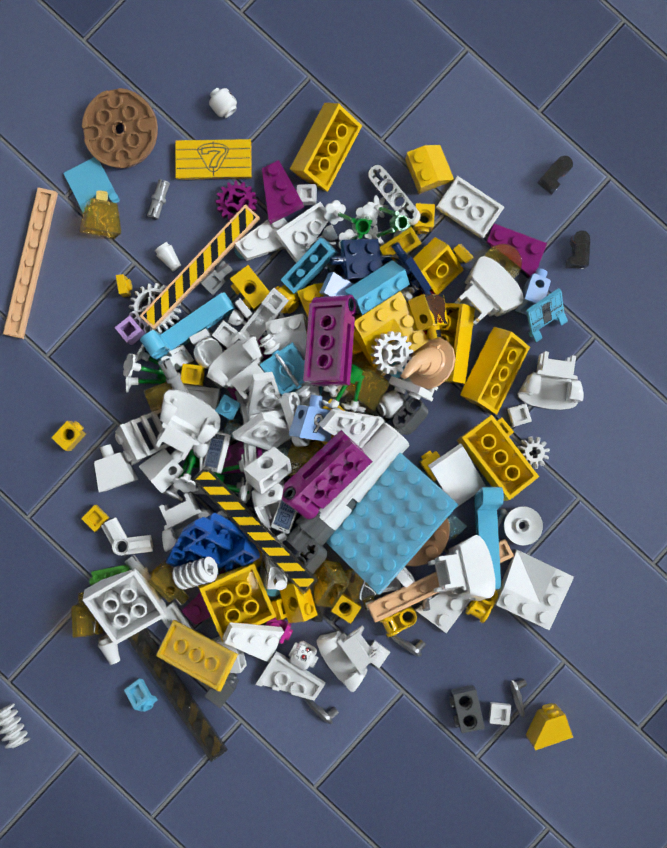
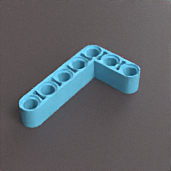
[140,292,236,361]
[474,487,504,589]

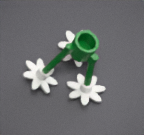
[364,195,410,245]
[322,364,366,413]

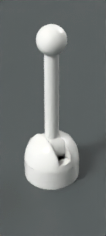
[313,224,338,244]
[228,309,267,336]
[193,444,209,491]

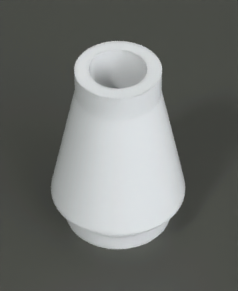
[155,242,181,272]
[98,635,120,665]

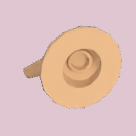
[401,338,455,389]

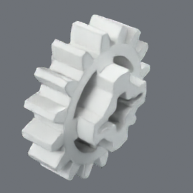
[371,331,413,375]

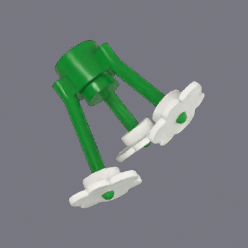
[210,454,252,503]

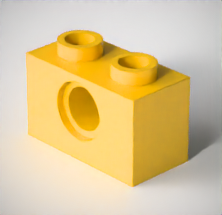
[230,265,270,312]
[279,580,318,623]

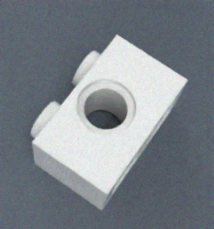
[244,447,292,494]

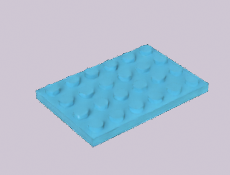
[326,453,459,594]

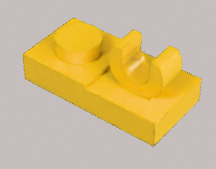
[379,227,422,262]

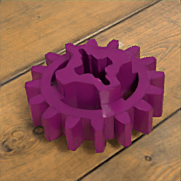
[216,181,258,221]

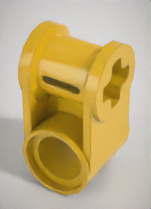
[465,590,498,623]
[379,606,417,637]

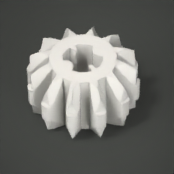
[517,436,550,469]

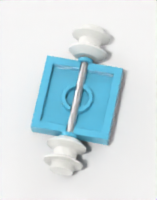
[259,334,315,405]

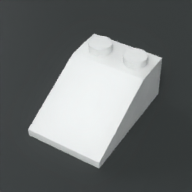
[265,314,308,359]

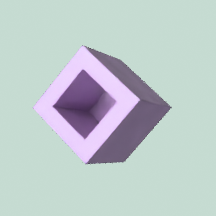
[115,315,146,345]

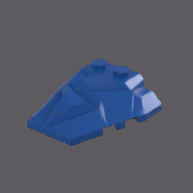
[166,513,260,570]

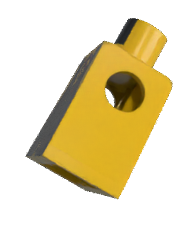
[408,294,448,340]

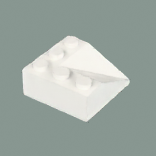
[495,549,574,630]
[83,569,167,645]

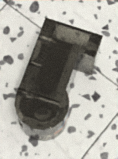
[538,155,573,195]
[565,230,590,269]

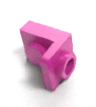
[265,617,293,644]

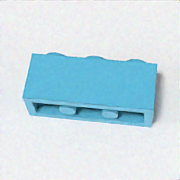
[281,238,339,294]
[345,260,410,315]

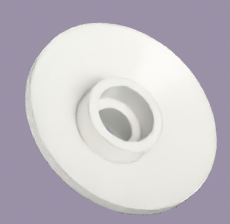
[504,507,543,545]

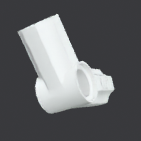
[101,518,153,556]

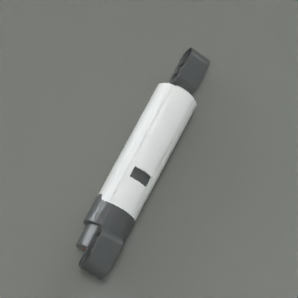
[286,397,428,576]

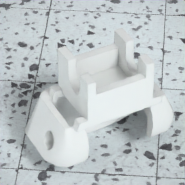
[455,256,524,326]
[207,337,263,401]
[517,351,584,410]
[156,389,220,460]
[251,478,285,529]
[159,493,213,552]
[428,535,495,601]
[317,625,381,692]

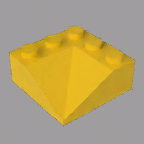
[354,291,429,372]
[198,563,277,643]

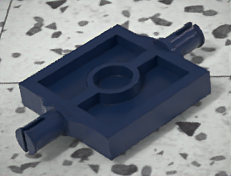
[330,239,393,280]
[392,242,431,294]

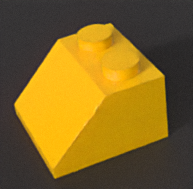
[405,145,454,194]
[413,237,464,295]
[526,703,573,750]

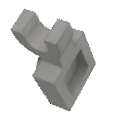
[200,260,232,295]

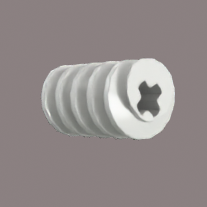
[172,557,218,590]
[0,703,30,749]

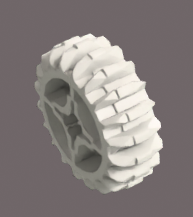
[129,283,181,334]

